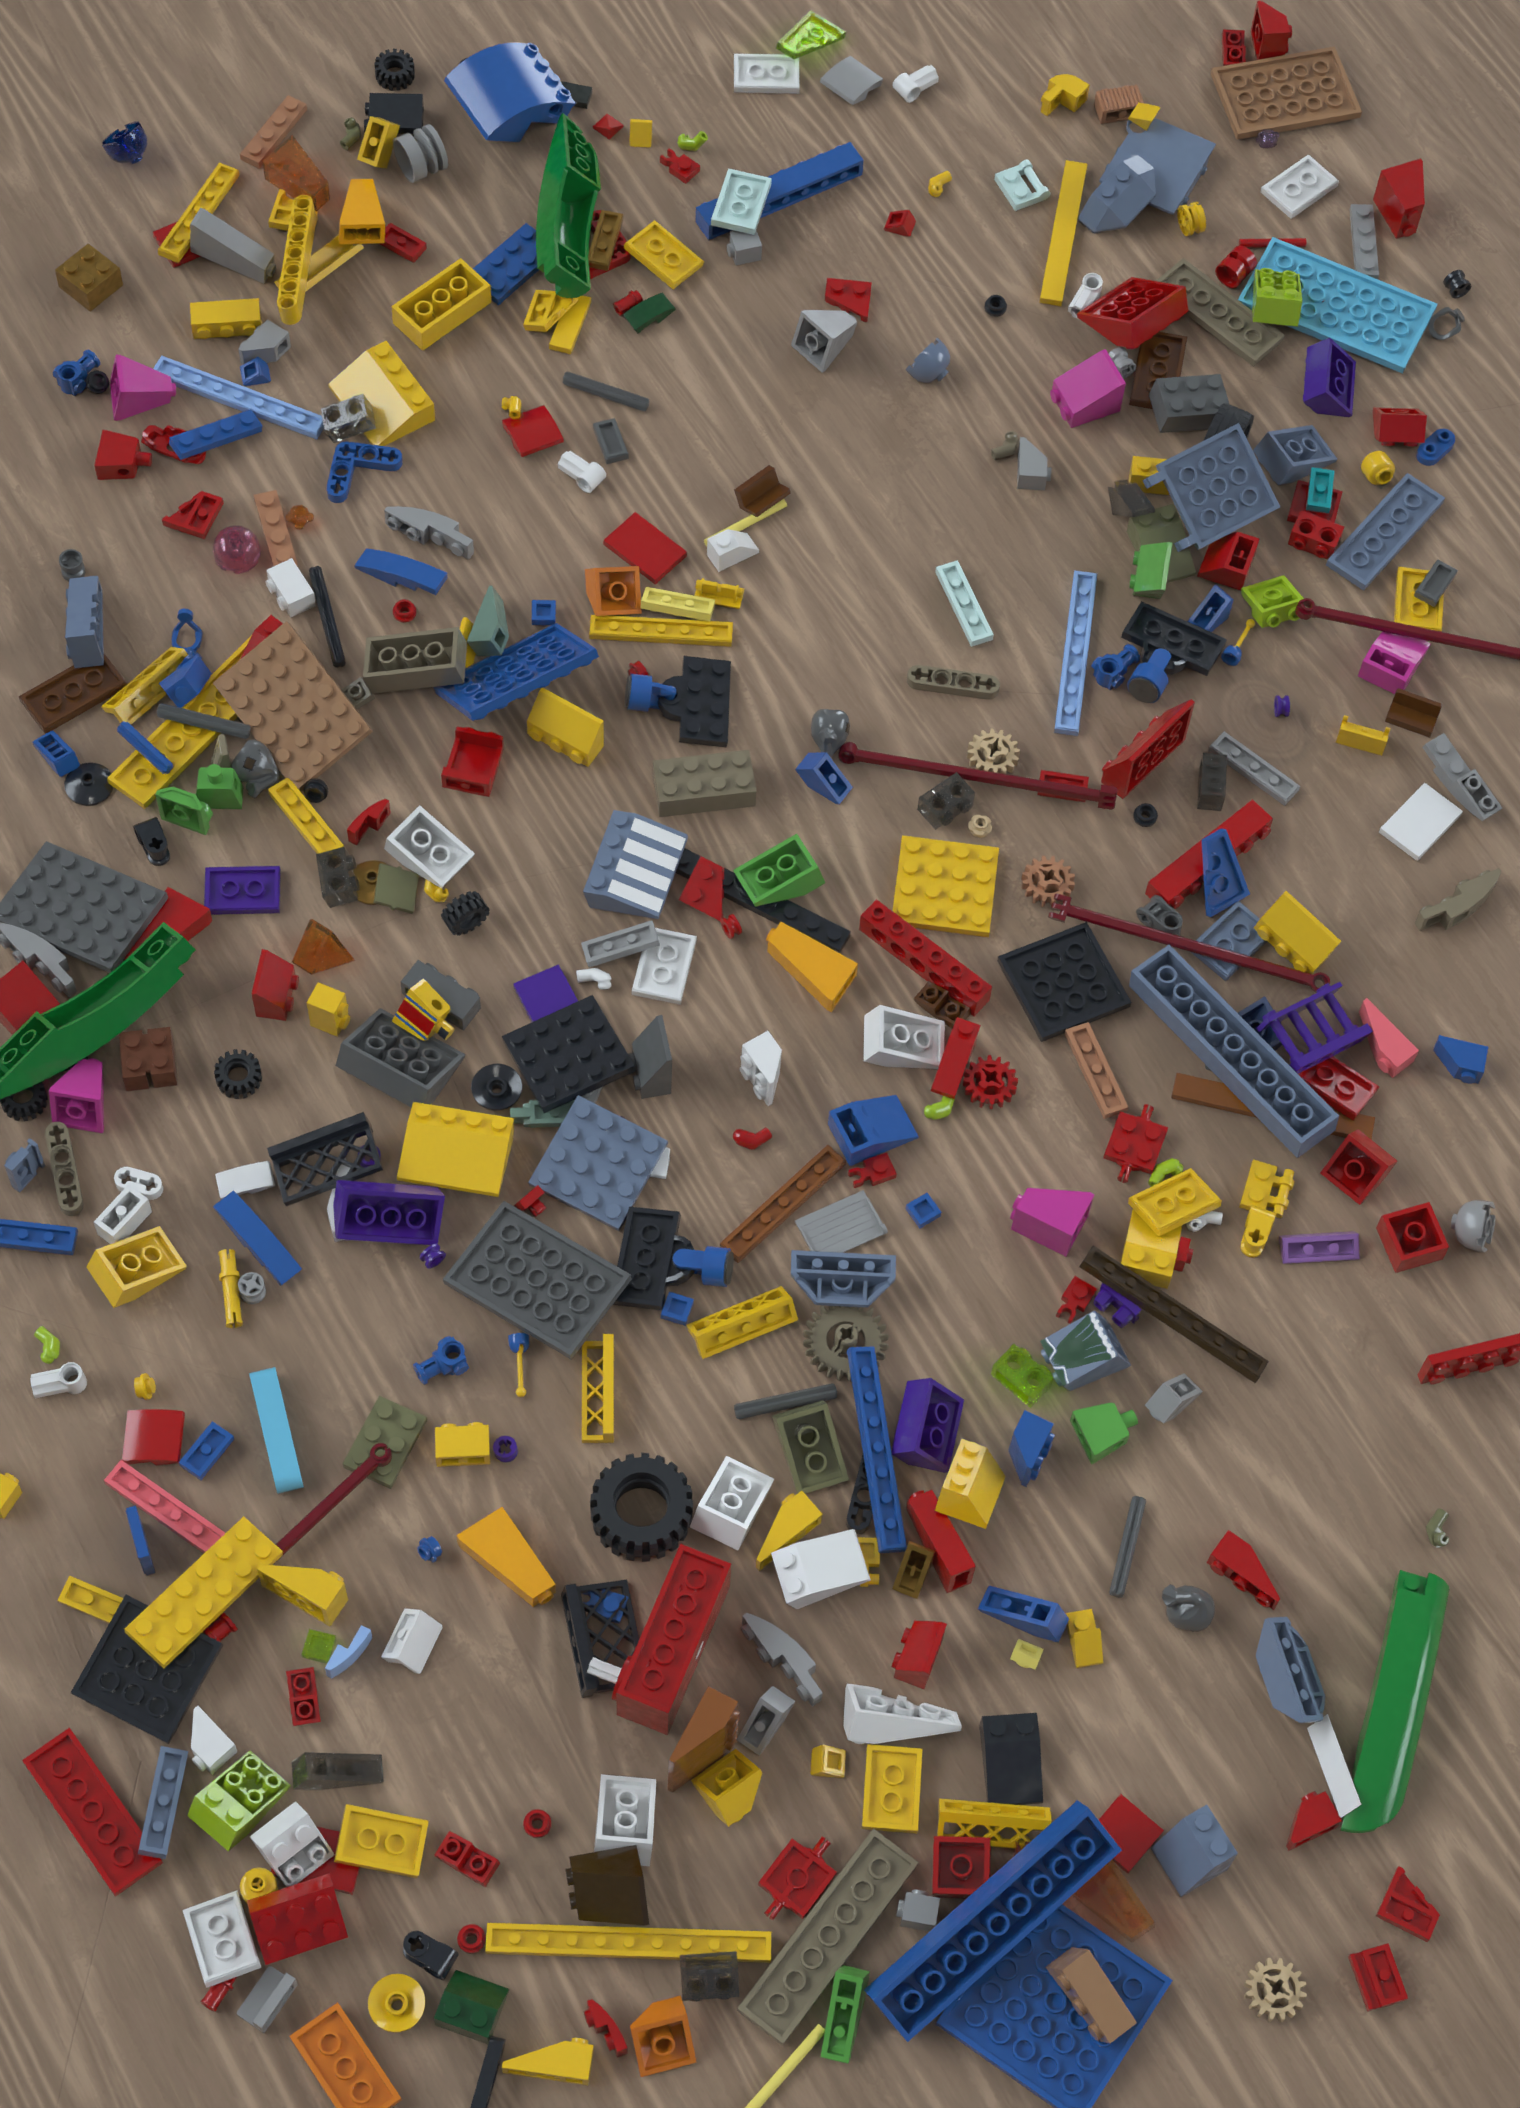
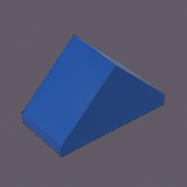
[1187,585,1234,632]

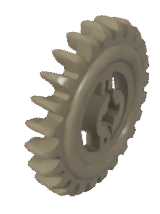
[803,1305,889,1381]

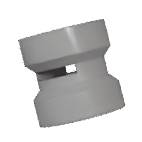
[1108,347,1136,379]

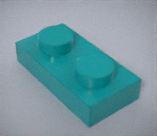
[1306,467,1335,513]

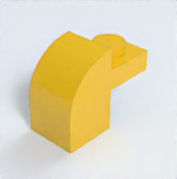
[1041,74,1090,116]

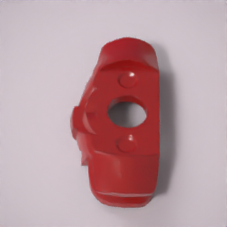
[141,425,206,464]

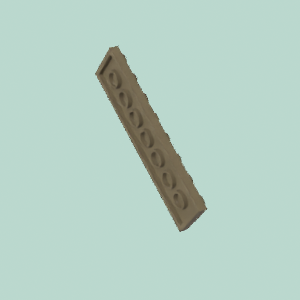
[737,1829,919,2046]

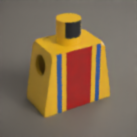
[392,979,455,1041]

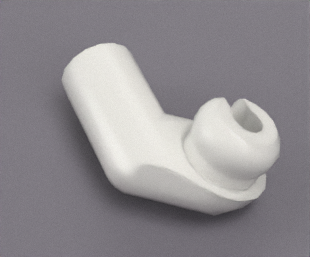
[576,968,612,990]
[1186,1211,1223,1232]

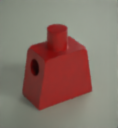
[94,430,152,480]

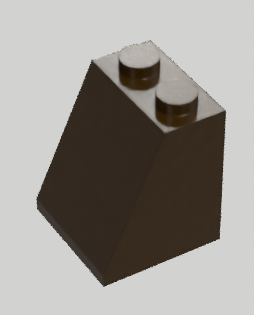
[565,1845,650,1926]

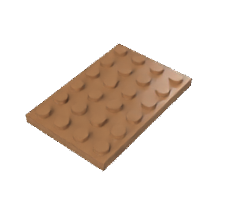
[1210,47,1362,140]
[213,621,373,792]

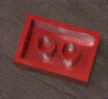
[247,1873,348,1965]

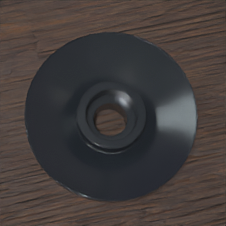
[64,762,114,806]
[471,1064,522,1111]

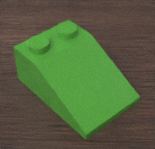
[1129,542,1173,599]
[733,834,825,907]

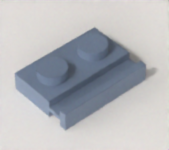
[4,1138,45,1193]

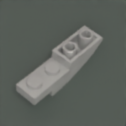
[384,506,474,560]
[1422,733,1502,821]
[0,923,77,998]
[741,1613,823,1707]

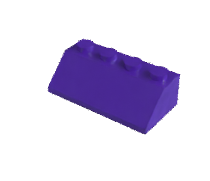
[333,1180,445,1245]

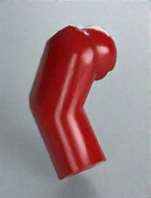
[733,1127,772,1150]

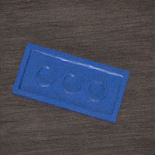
[473,223,539,305]

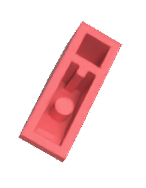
[1359,998,1419,1078]

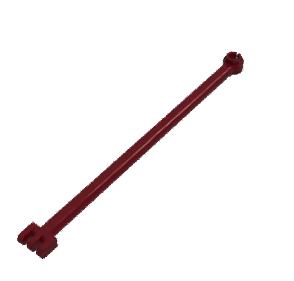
[1295,598,1520,660]
[838,742,1118,810]
[1048,894,1330,993]
[256,1443,392,1581]

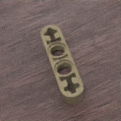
[907,665,1000,699]
[45,1122,84,1216]

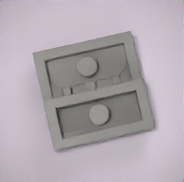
[820,56,883,105]

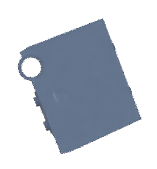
[1099,118,1216,215]

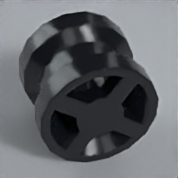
[1443,270,1472,298]

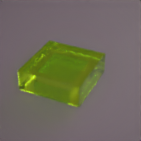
[301,1629,336,1664]

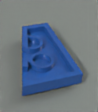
[1202,828,1250,917]

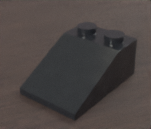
[979,1713,1043,1805]

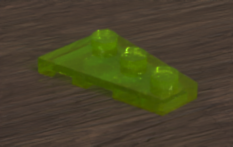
[776,10,846,59]

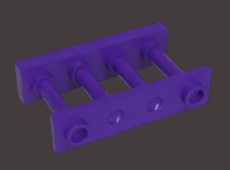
[1257,982,1373,1074]

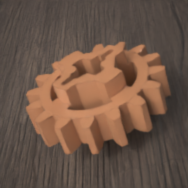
[1021,856,1075,907]

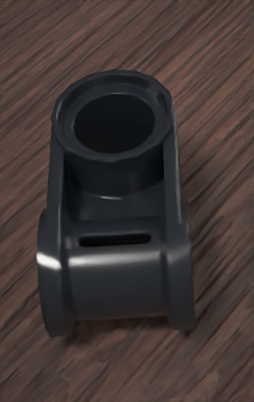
[133,817,170,866]
[403,1931,459,1980]

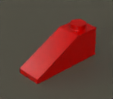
[930,1017,981,1099]

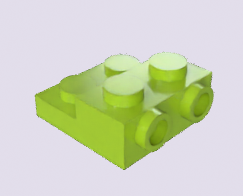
[1241,575,1304,628]

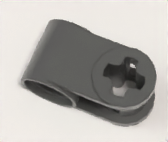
[1136,895,1183,936]

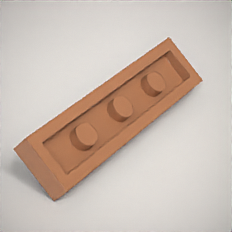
[240,95,307,169]
[254,490,298,567]
[1065,1022,1128,1119]

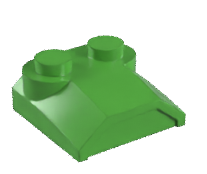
[155,787,213,835]

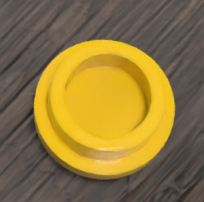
[134,1373,156,1400]

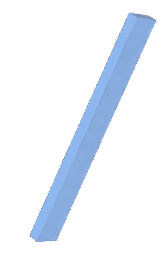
[153,355,327,440]
[1054,570,1097,736]

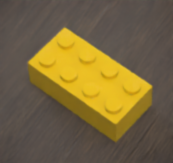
[391,258,492,351]

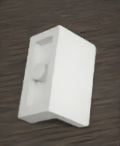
[381,1609,442,1674]

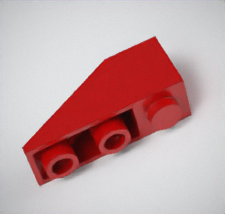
[1207,1530,1280,1610]

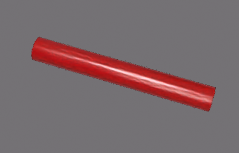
[1239,238,1307,248]

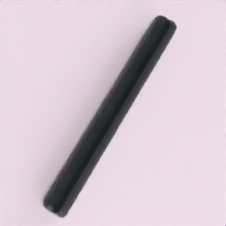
[309,566,346,668]

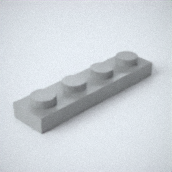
[1349,204,1379,279]

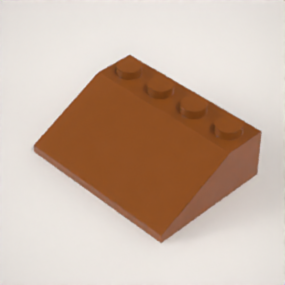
[668,1686,740,1793]

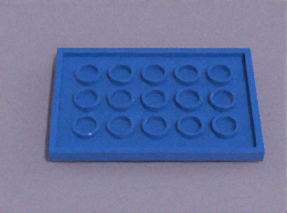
[433,623,599,721]

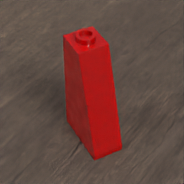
[121,887,212,963]
[906,1490,976,1593]

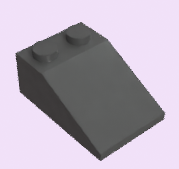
[628,1015,672,1099]

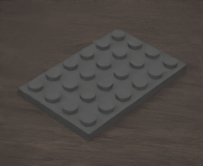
[0,841,169,973]
[443,1201,632,1360]

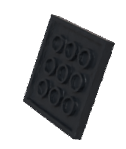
[997,922,1132,1042]
[502,995,636,1113]
[71,1594,223,1744]

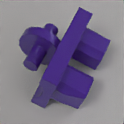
[1093,1283,1141,1328]

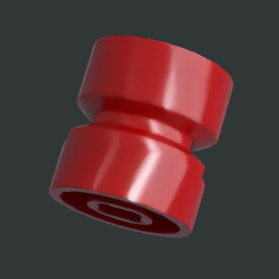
[1215,245,1257,288]

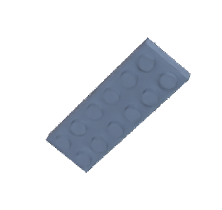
[1326,473,1445,591]

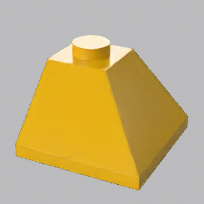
[691,1748,762,1827]

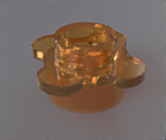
[285,505,314,530]

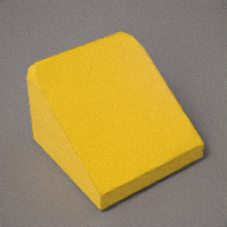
[1128,102,1160,131]
[629,119,652,148]
[810,1745,846,1778]

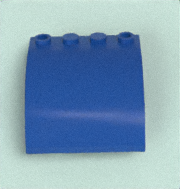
[444,43,576,142]

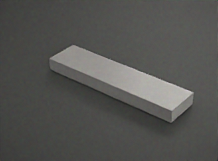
[1208,731,1300,806]

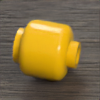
[1361,451,1395,485]
[240,1867,278,1903]

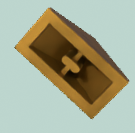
[892,1541,935,1599]

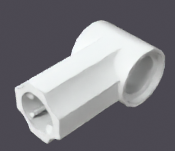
[893,65,939,103]
[1068,273,1103,320]
[558,451,606,493]
[30,1362,87,1398]

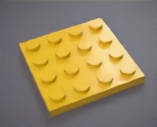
[892,835,999,937]

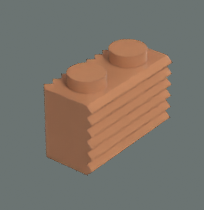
[1094,85,1144,124]

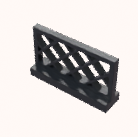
[267,1112,383,1206]
[561,1579,639,1698]

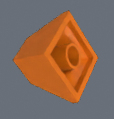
[585,566,642,616]
[630,1995,697,2077]

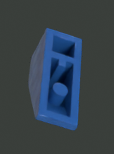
[978,1586,1069,1643]

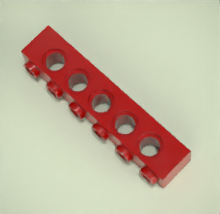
[859,899,992,1017]

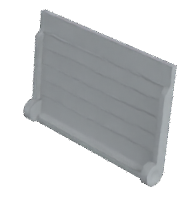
[795,1190,888,1253]

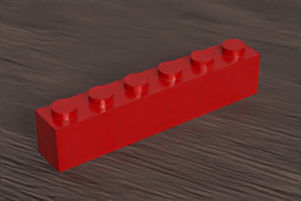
[1145,799,1273,909]

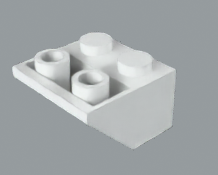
[740,1031,782,1106]
[250,1801,335,1887]

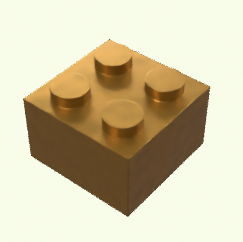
[55,243,123,312]

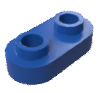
[1416,429,1455,466]

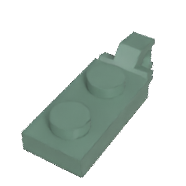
[510,1100,575,1128]

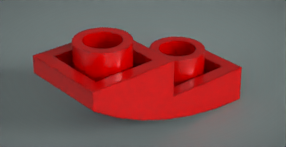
[1222,29,1246,66]
[286,1667,321,1726]
[434,1831,500,1887]
[583,1999,628,2057]

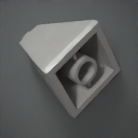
[791,310,857,373]

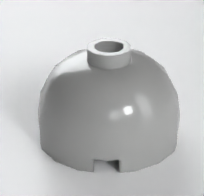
[1451,1200,1495,1252]

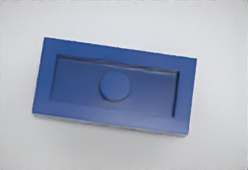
[179,1421,234,1480]

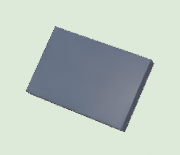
[1191,901,1268,981]

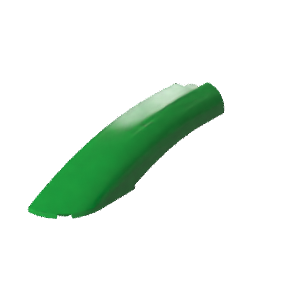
[536,113,601,298]
[0,922,196,1099]
[1340,1570,1450,1833]

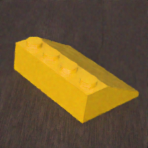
[328,341,435,446]
[397,1102,514,1197]

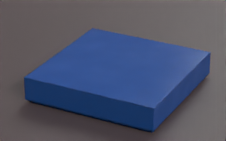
[125,1506,155,1576]

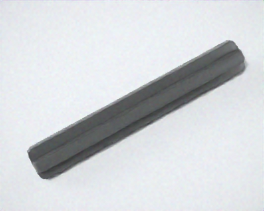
[563,371,649,411]
[157,703,251,739]
[734,1383,837,1419]
[1109,1496,1146,1598]

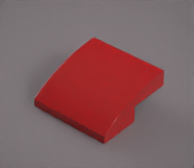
[502,405,564,457]
[122,1409,185,1466]

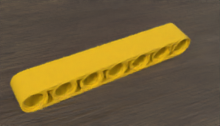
[277,195,317,325]

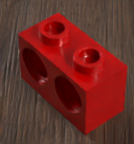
[1288,510,1345,560]

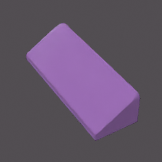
[1279,1231,1360,1264]

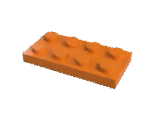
[289,2002,402,2108]

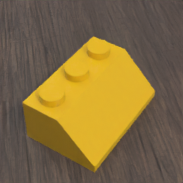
[527,688,604,767]
[1254,891,1341,974]
[935,1439,1006,1529]

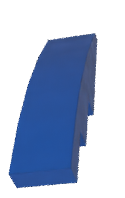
[354,548,448,595]
[213,1190,302,1286]

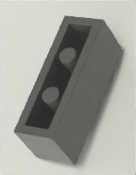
[401,960,481,1031]

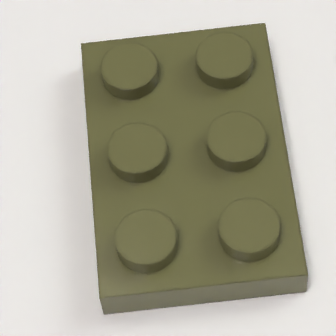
[343,1396,427,1489]

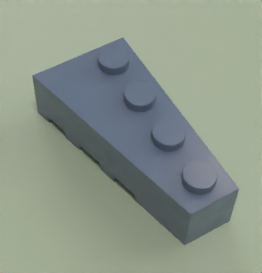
[65,576,104,668]

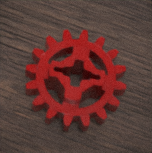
[962,1055,1018,1109]

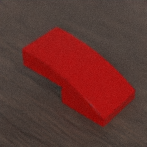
[347,799,391,846]

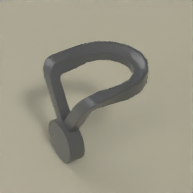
[1428,307,1465,340]

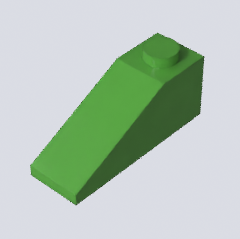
[821,1965,870,2064]

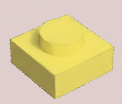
[1010,1639,1044,1670]

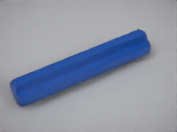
[117,721,173,774]

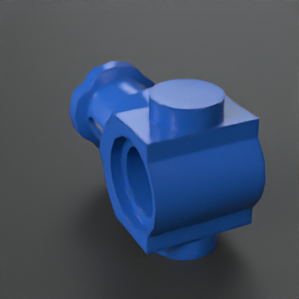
[53,349,101,396]
[1091,644,1141,690]
[413,1336,469,1385]

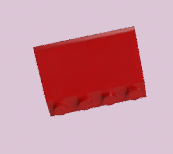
[1077,277,1189,349]
[1101,699,1195,799]

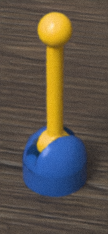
[1221,619,1255,666]
[508,1333,530,1397]

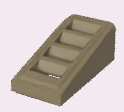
[210,734,231,768]

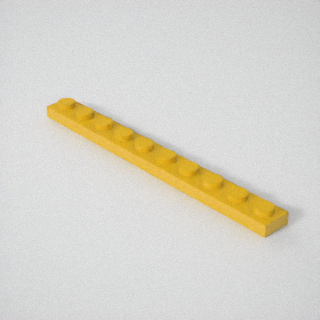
[485,1923,771,1963]

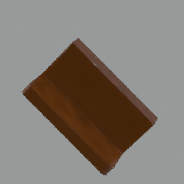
[734,465,791,517]
[1385,688,1442,738]

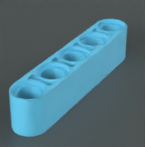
[249,1367,304,1494]

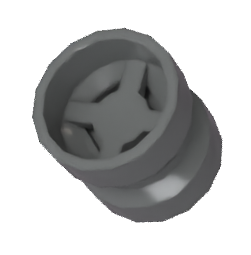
[59,549,86,582]

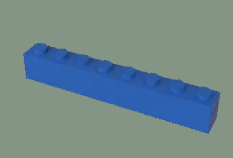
[695,142,864,241]

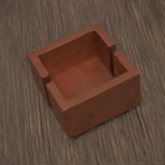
[119,1027,177,1091]

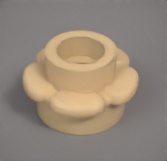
[968,815,992,838]

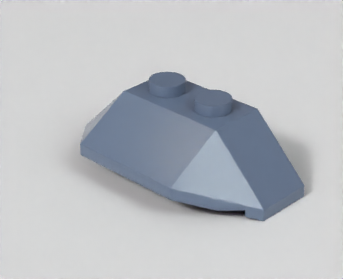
[1078,155,1156,234]
[790,1250,896,1308]
[1256,1617,1325,1723]

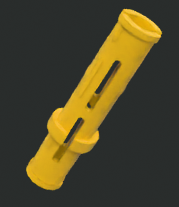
[218,1249,243,1328]

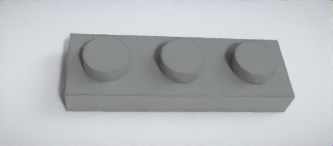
[581,920,660,968]

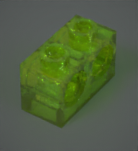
[991,1344,1054,1408]

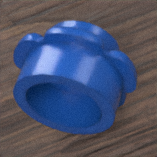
[417,1536,442,1563]

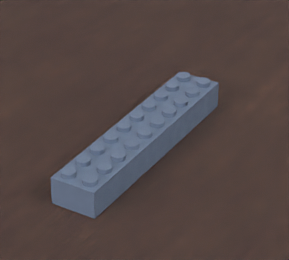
[1129,945,1339,1158]

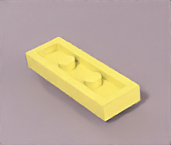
[640,587,715,622]

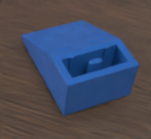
[828,1095,919,1166]

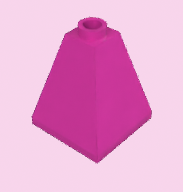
[109,354,176,421]
[49,1058,104,1133]

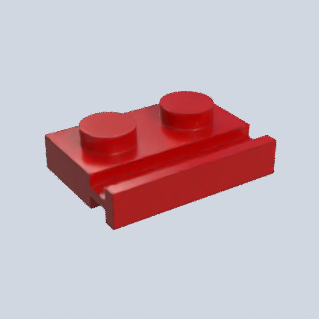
[1348,1943,1408,2012]

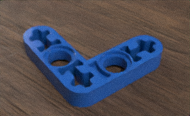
[327,441,403,503]

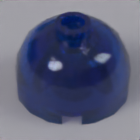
[102,121,148,164]

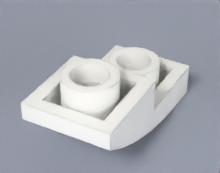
[215,1161,275,1199]

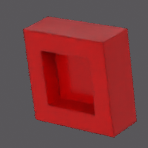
[1173,1237,1194,1272]

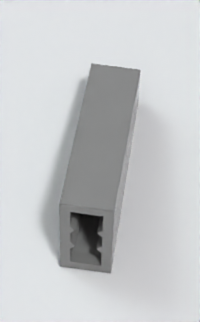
[190,208,276,284]

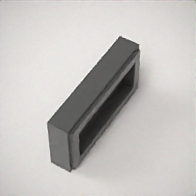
[593,418,629,464]
[1414,559,1458,607]

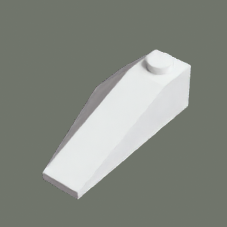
[843,1684,962,1744]

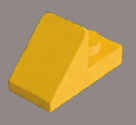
[1065,1609,1103,1668]

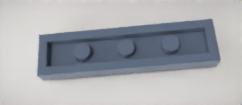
[138,1746,188,1859]

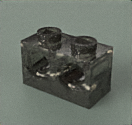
[321,394,376,443]
[1197,753,1227,811]
[917,772,975,830]
[316,847,360,908]
[679,1951,739,2002]

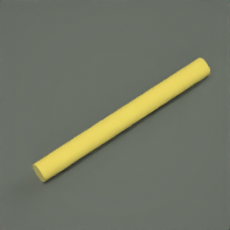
[704,499,787,546]
[745,2024,825,2108]

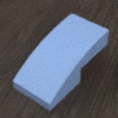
[325,1625,373,1679]

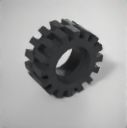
[374,49,415,91]
[441,891,490,936]
[214,1049,262,1099]
[0,1082,48,1121]

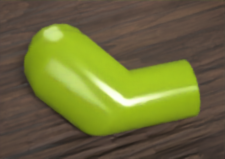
[677,131,708,151]
[924,1096,956,1120]
[1148,1158,1183,1187]
[34,1326,60,1364]

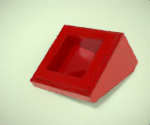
[593,114,624,140]

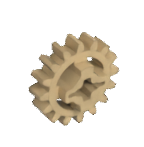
[967,728,1020,774]
[1244,1958,1307,2022]

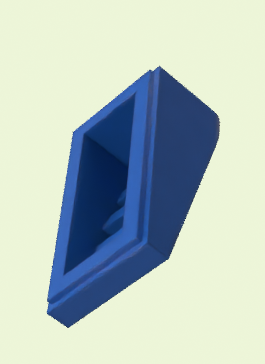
[32,730,80,777]

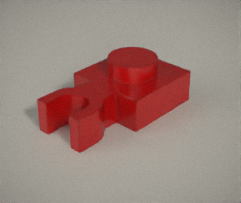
[660,148,700,184]
[848,1152,897,1188]
[1056,1276,1097,1324]

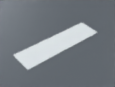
[1307,1714,1361,1818]

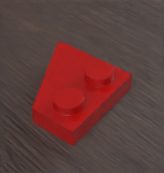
[162,491,224,540]
[679,856,724,921]
[1376,1866,1440,1942]

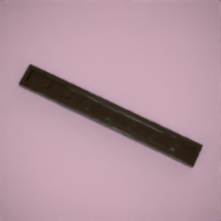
[1079,1245,1269,1383]

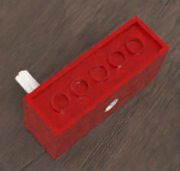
[587,1544,732,1735]

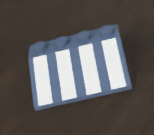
[583,810,688,919]

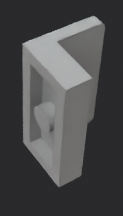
[237,1966,298,2033]

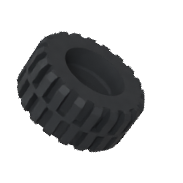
[590,1453,693,1562]

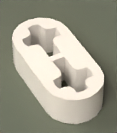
[114,1167,163,1200]

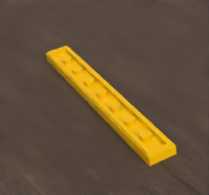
[1039,160,1087,306]

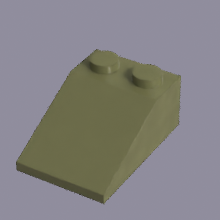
[1126,504,1196,583]
[772,1400,849,1494]

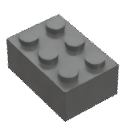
[1149,374,1229,433]

